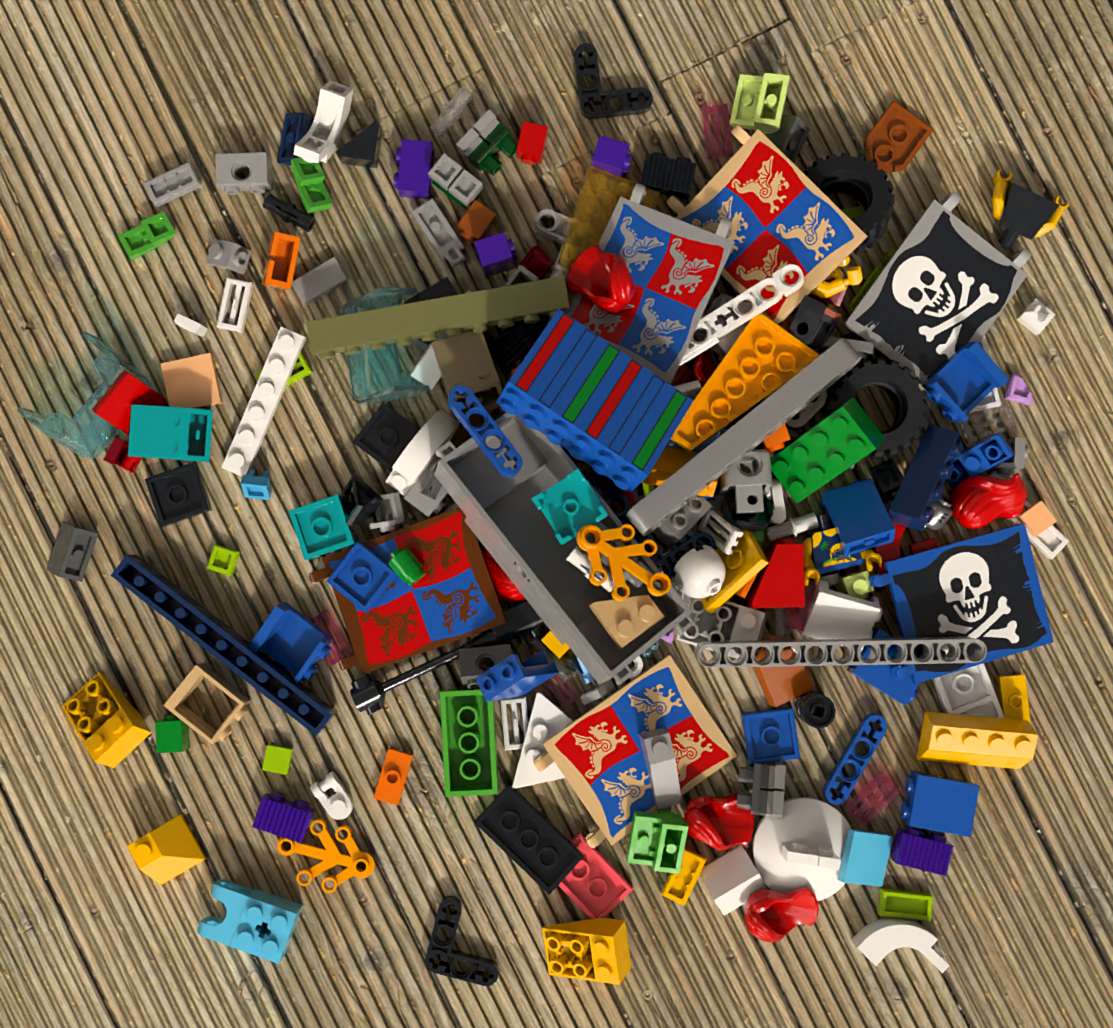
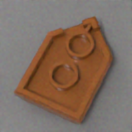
[863,100,934,173]
[753,633,816,707]

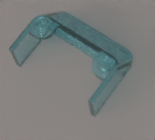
[341,287,430,404]
[18,331,153,459]

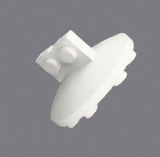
[752,797,851,901]

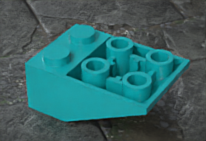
[128,404,213,462]

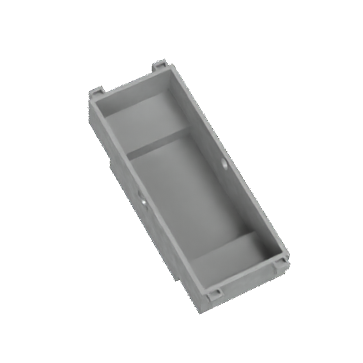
[434,405,695,685]

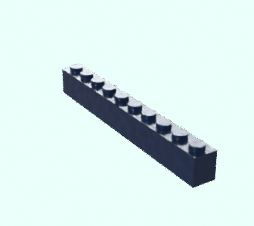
[111,555,338,736]

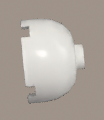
[672,545,726,599]

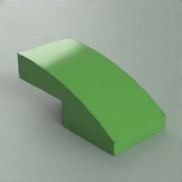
[291,157,333,213]
[118,211,176,260]

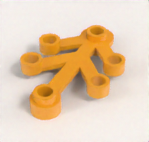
[576,524,671,601]
[277,818,375,893]

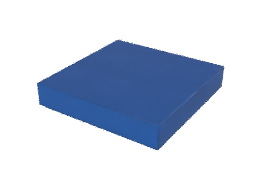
[326,540,397,613]
[741,706,800,765]

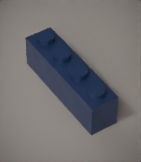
[889,425,963,531]

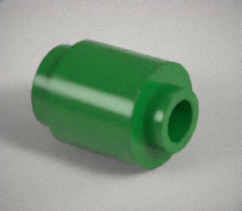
[388,547,426,586]

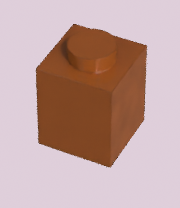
[458,200,497,244]

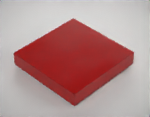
[91,370,166,435]

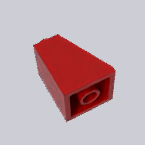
[744,539,805,608]

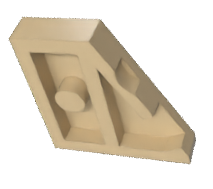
[589,595,664,649]

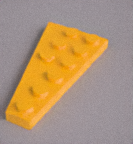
[671,313,820,452]

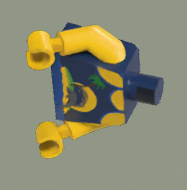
[803,513,882,586]

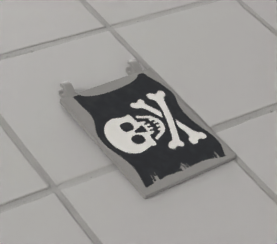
[844,191,1032,385]

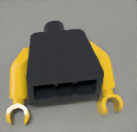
[992,169,1069,249]

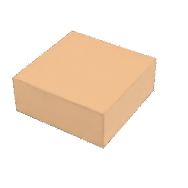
[1018,500,1057,537]

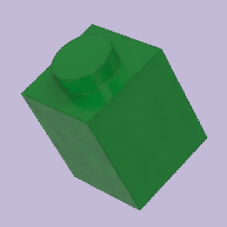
[155,714,190,753]

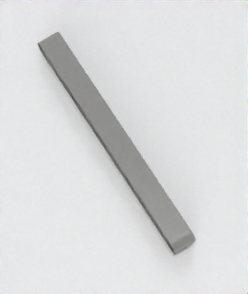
[626,338,862,537]
[694,637,987,668]

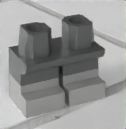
[736,763,786,819]

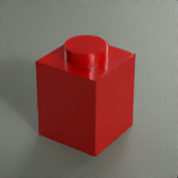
[516,121,548,165]

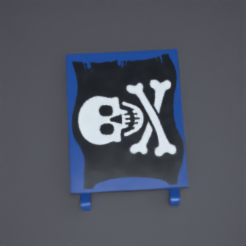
[869,523,1054,684]

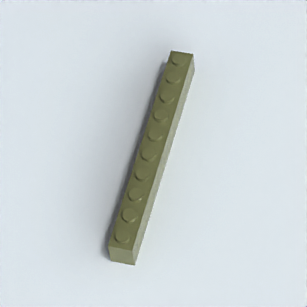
[306,276,571,359]

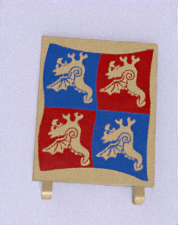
[666,125,868,326]
[533,655,737,848]

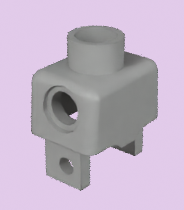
[717,446,772,513]

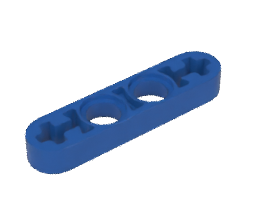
[448,385,523,477]
[823,713,887,805]

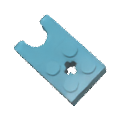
[197,879,303,964]

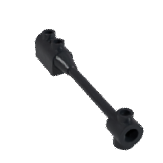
[350,601,547,715]

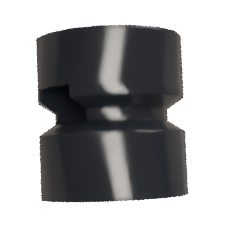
[795,691,836,728]

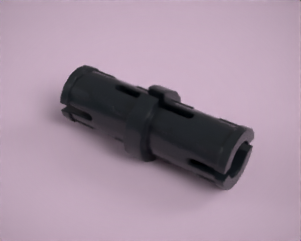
[263,194,315,232]

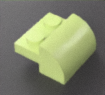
[730,73,790,134]

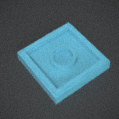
[837,828,893,887]

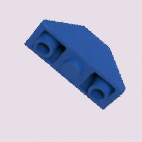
[946,432,1015,488]

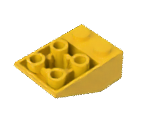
[61,671,152,768]
[542,918,632,985]

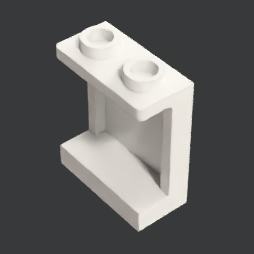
[801,580,882,652]

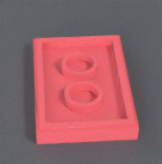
[559,832,634,919]

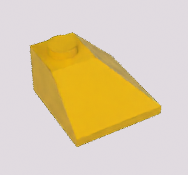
[127,813,206,885]

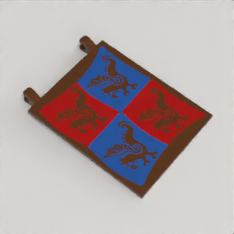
[309,507,507,674]

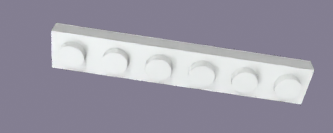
[221,327,306,477]

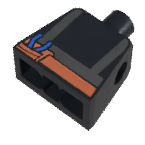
[788,295,843,350]

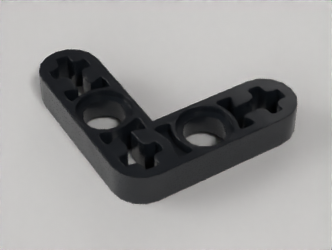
[574,43,653,119]
[425,896,499,986]

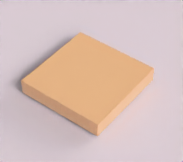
[160,353,223,409]

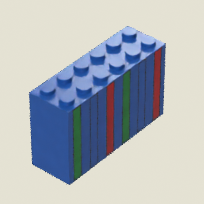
[496,309,694,492]

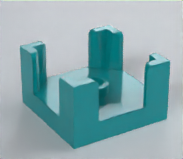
[531,468,610,545]
[289,494,358,560]

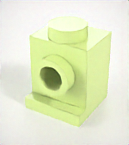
[838,570,874,599]

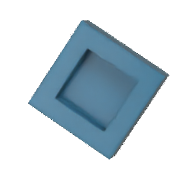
[241,469,272,500]

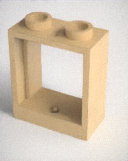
[163,663,251,744]

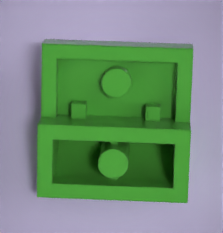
[626,809,689,874]

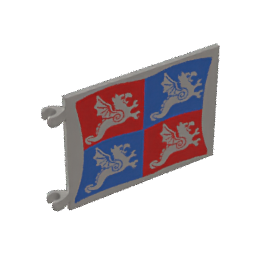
[566,183,735,384]

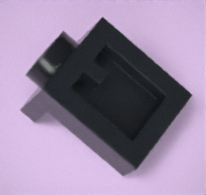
[869,458,904,504]

